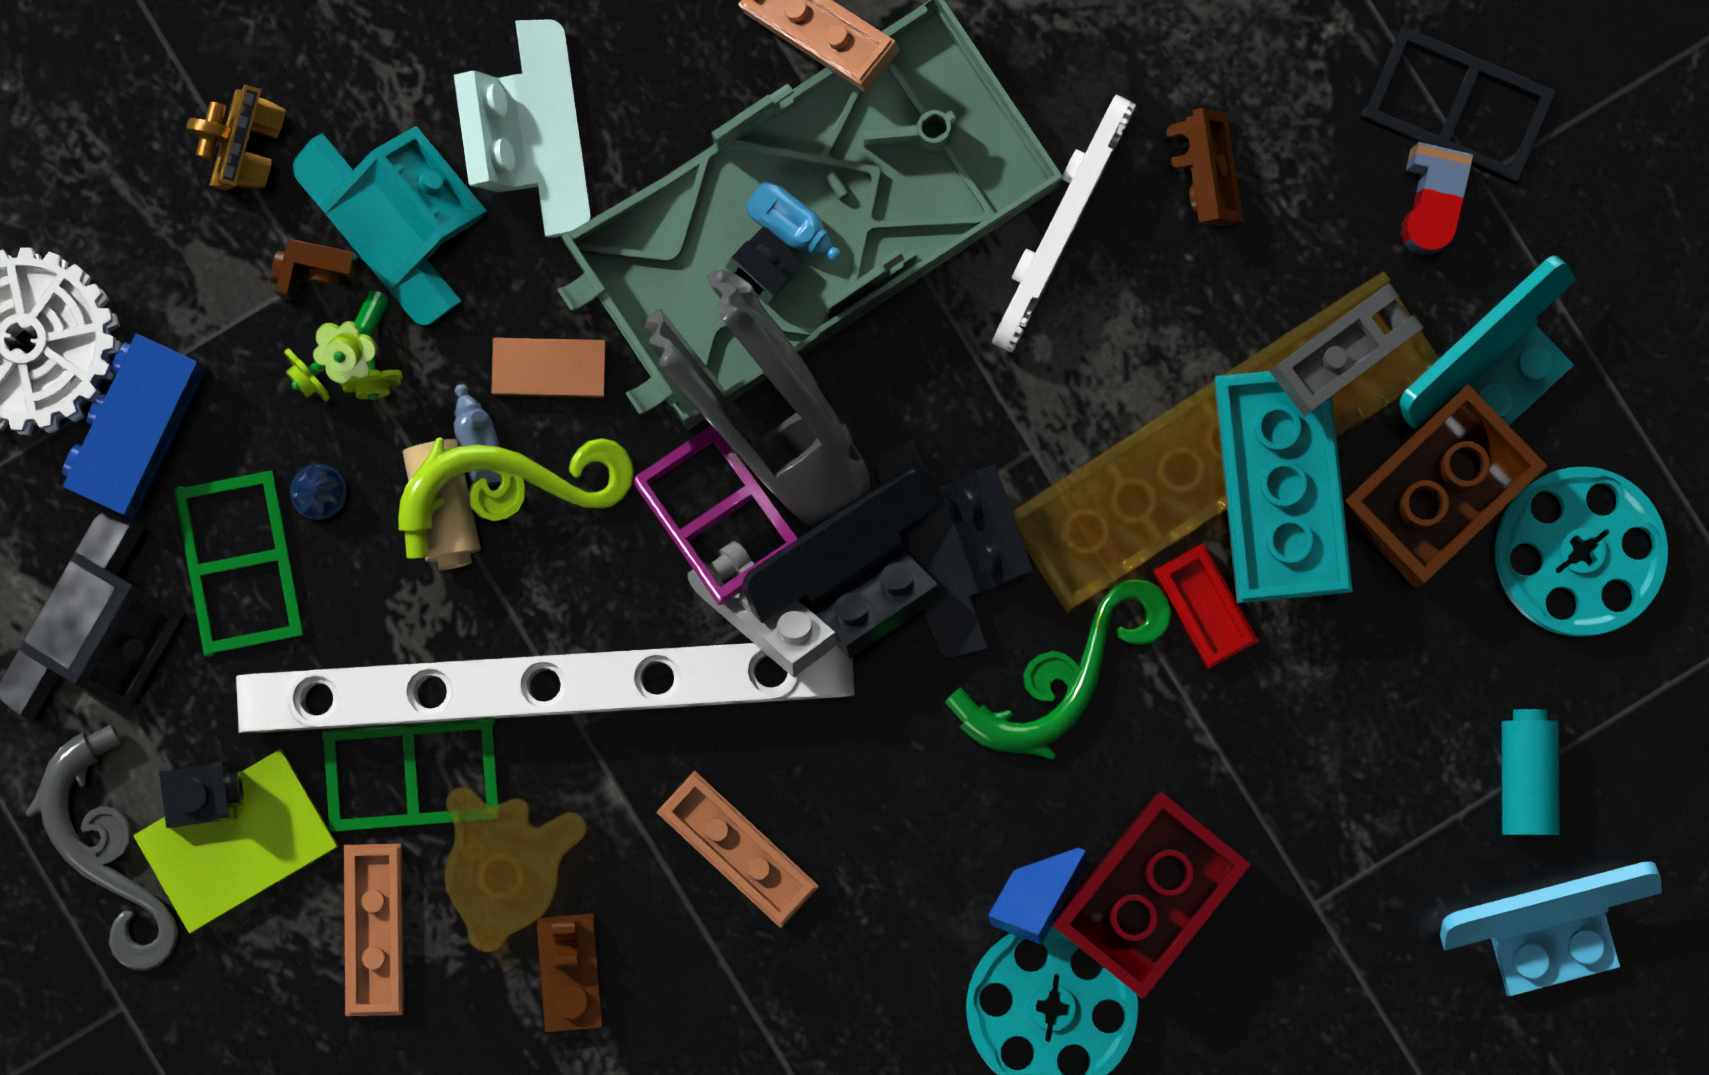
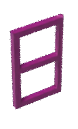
[633,425,797,606]

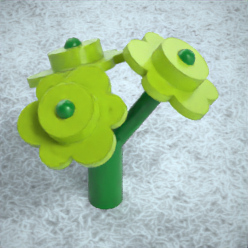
[284,290,403,401]

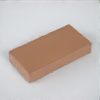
[491,338,606,398]

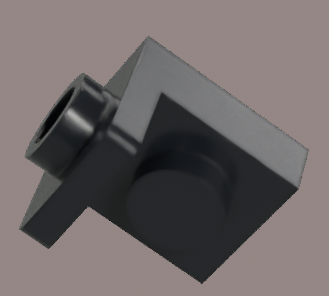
[726,227,803,305]
[159,761,244,828]

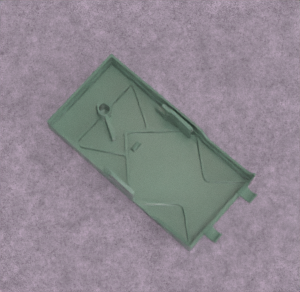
[557,0,1063,430]

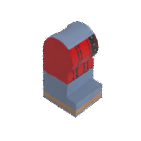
[1400,142,1473,255]

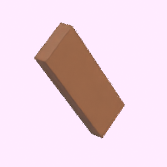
[738,0,901,93]
[656,771,819,928]
[344,844,404,1016]

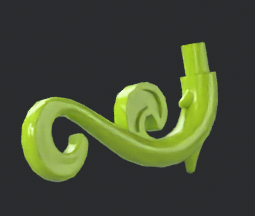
[398,437,634,558]

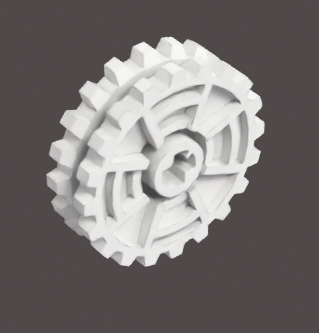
[0,248,122,435]

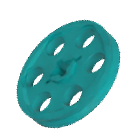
[1495,467,1668,637]
[966,923,1138,1075]

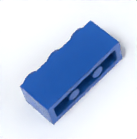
[62,333,206,520]

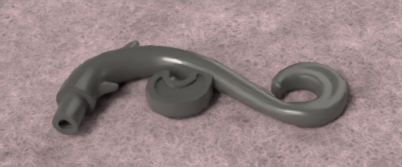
[26,724,179,970]

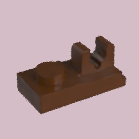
[1167,108,1243,226]
[537,913,603,1032]

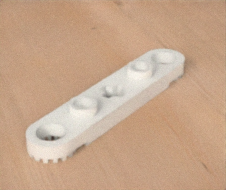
[992,95,1136,353]

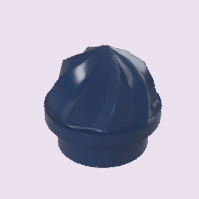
[290,464,347,520]

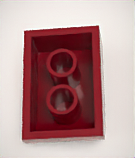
[1053,792,1251,999]

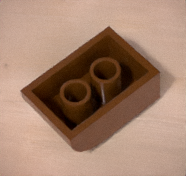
[1343,384,1547,588]

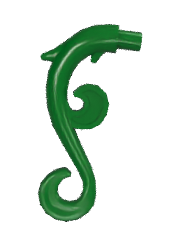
[944,579,1172,760]

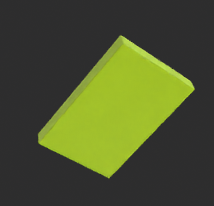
[133,749,339,933]

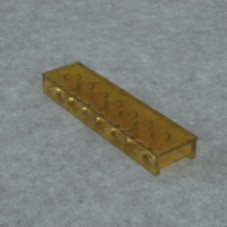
[1012,271,1441,613]

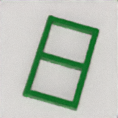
[174,470,304,657]
[321,717,500,832]

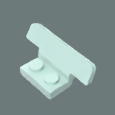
[454,20,590,238]

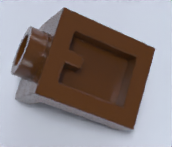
[270,238,361,301]

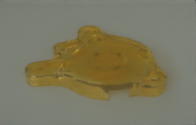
[445,787,587,952]

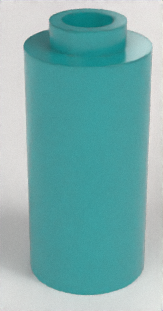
[1501,709,1560,835]

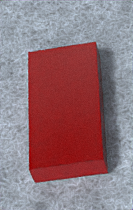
[1153,543,1259,670]

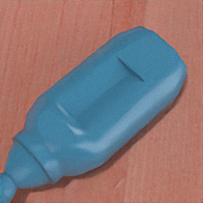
[745,181,841,261]

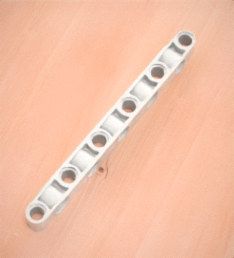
[236,643,855,733]

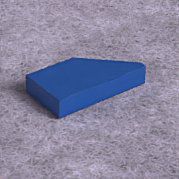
[988,848,1088,945]

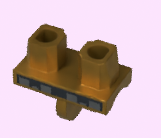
[186,85,286,191]

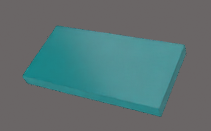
[1214,371,1353,604]

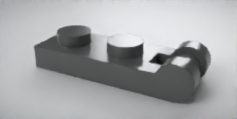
[1269,283,1424,417]

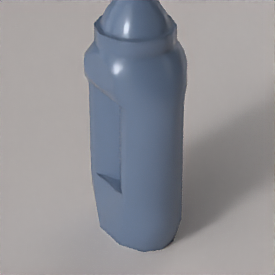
[454,384,500,487]

